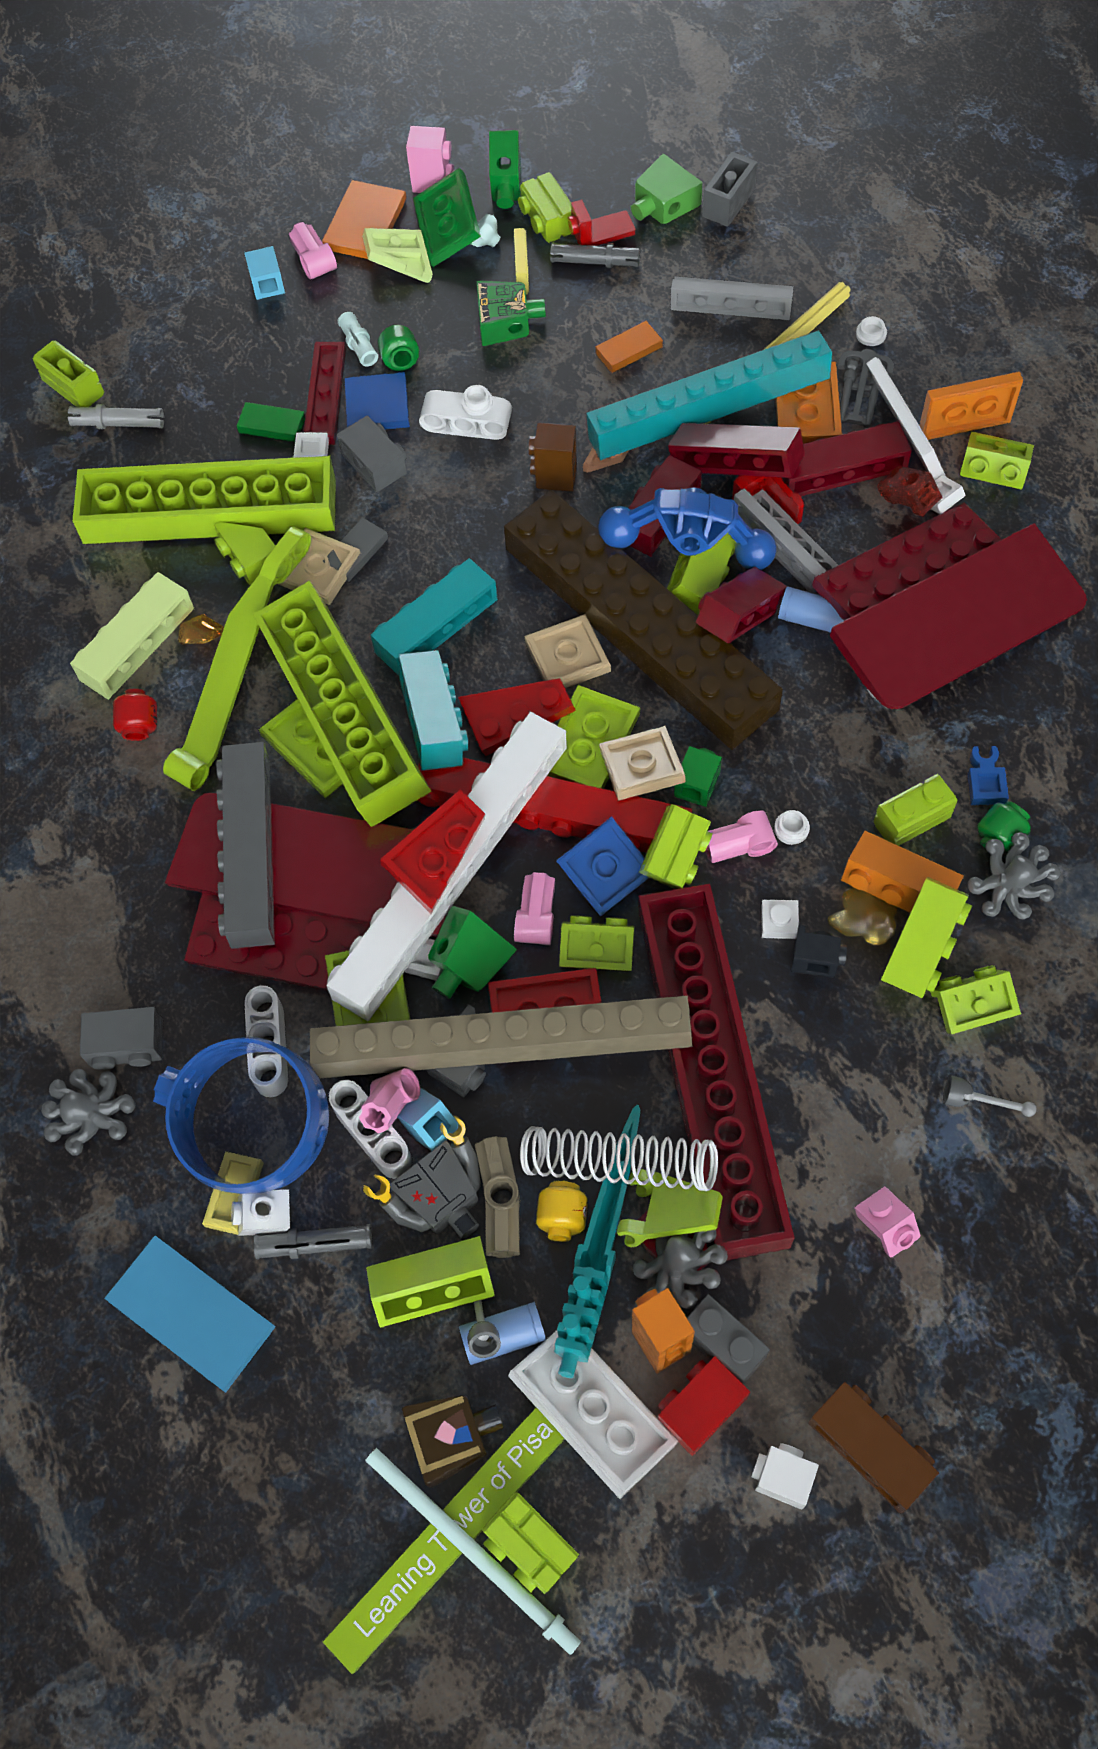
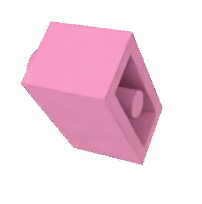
[406,126,454,193]

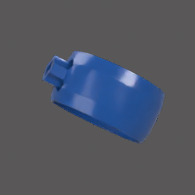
[153,1037,329,1194]

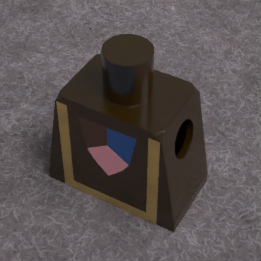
[402,1395,504,1489]

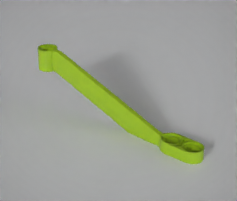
[163,527,311,791]

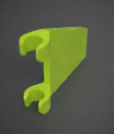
[617,1169,723,1247]

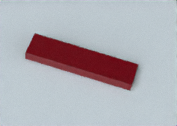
[304,342,346,445]

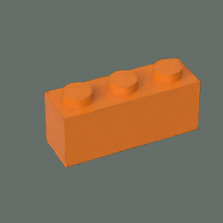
[841,831,964,913]
[632,1288,695,1374]

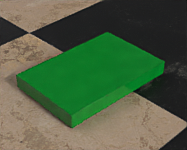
[413,168,481,267]

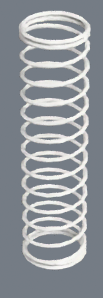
[520,1126,718,1191]

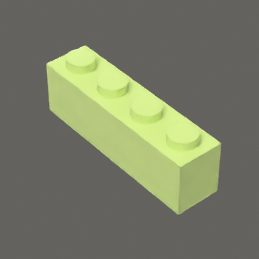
[70,572,194,700]

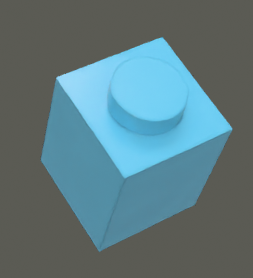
[244,246,285,300]
[397,1088,458,1151]

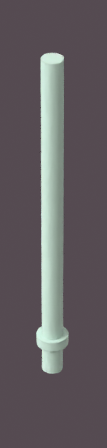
[365,1448,581,1655]

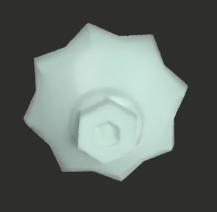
[471,214,501,247]

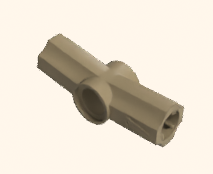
[475,1136,521,1258]

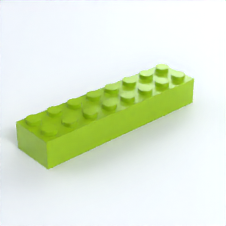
[73,456,336,544]
[253,580,431,827]

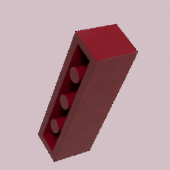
[782,421,912,496]
[668,423,805,478]

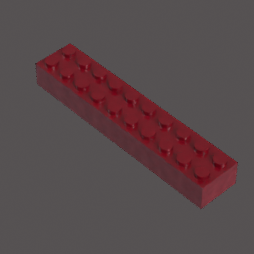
[638,883,794,1260]

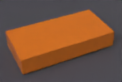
[595,321,663,373]

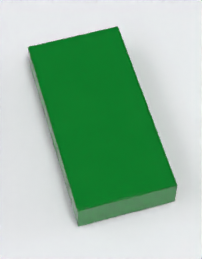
[237,402,305,442]

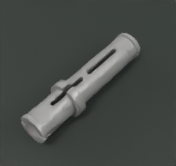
[68,404,164,429]

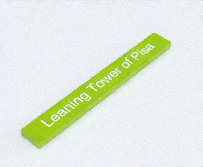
[323,1407,565,1674]

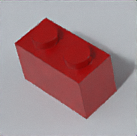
[658,1356,750,1457]

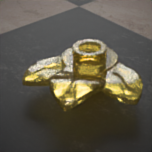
[828,888,897,944]

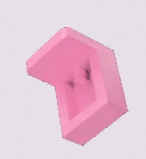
[854,1186,920,1257]

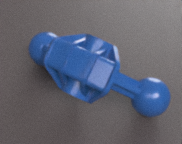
[598,488,776,570]

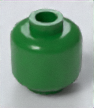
[378,325,419,371]
[977,801,1031,853]

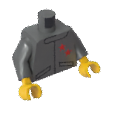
[363,1116,481,1239]

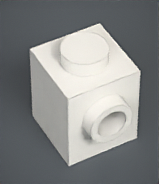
[231,1190,290,1236]
[751,1443,819,1510]

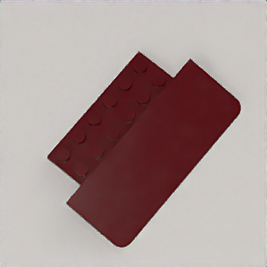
[812,502,1087,709]
[165,793,450,991]

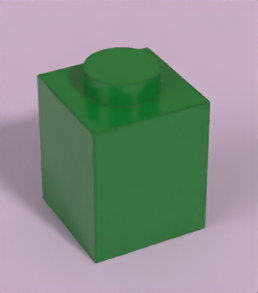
[674,746,722,807]

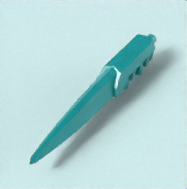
[554,1105,641,1378]

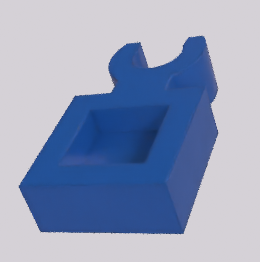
[967,746,1009,805]

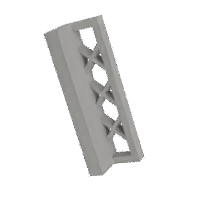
[671,277,793,320]
[734,488,838,595]

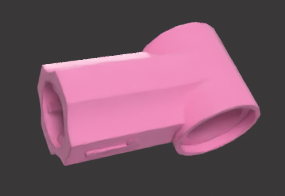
[289,222,337,280]
[705,811,778,863]
[514,872,555,945]
[359,1068,420,1133]

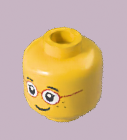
[536,1181,588,1242]

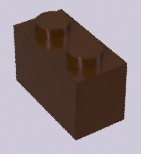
[529,423,577,492]

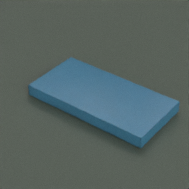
[104,1236,275,1393]

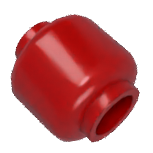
[113,689,157,741]

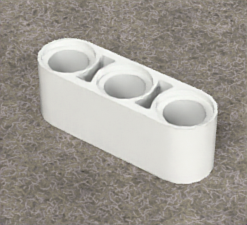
[419,390,512,440]
[245,985,288,1097]
[329,1080,412,1179]

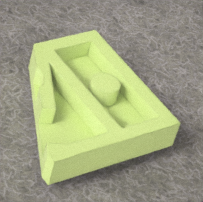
[362,228,433,283]

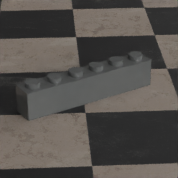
[216,742,275,949]

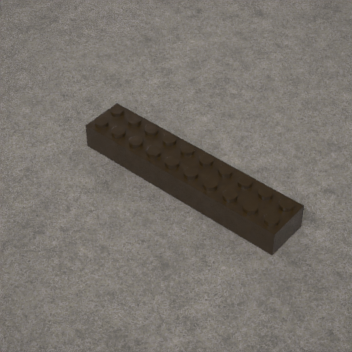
[504,489,783,750]

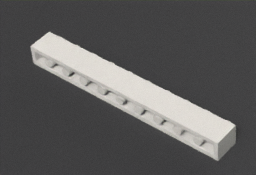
[327,712,567,1021]

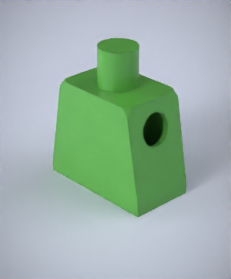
[631,154,702,224]

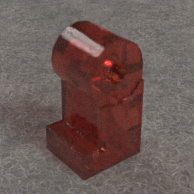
[877,466,943,517]

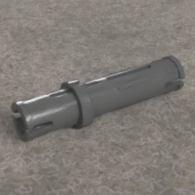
[550,242,640,268]
[254,1224,372,1260]

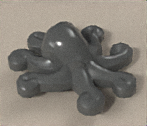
[967,832,1061,920]
[41,1069,136,1155]
[633,1230,728,1309]

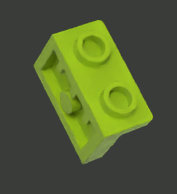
[960,431,1034,489]
[559,915,635,971]
[930,965,1021,1035]

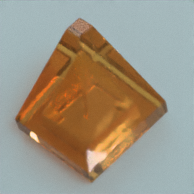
[178,614,224,644]

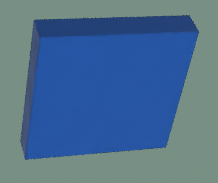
[345,372,410,429]
[556,817,649,916]

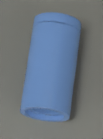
[778,586,844,633]
[459,1302,546,1365]

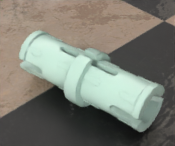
[338,312,378,367]

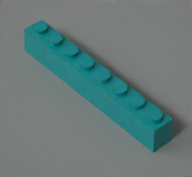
[586,330,832,461]

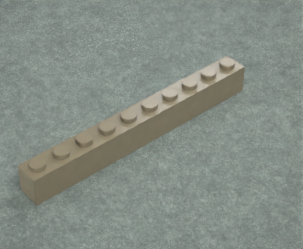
[310,996,692,1078]

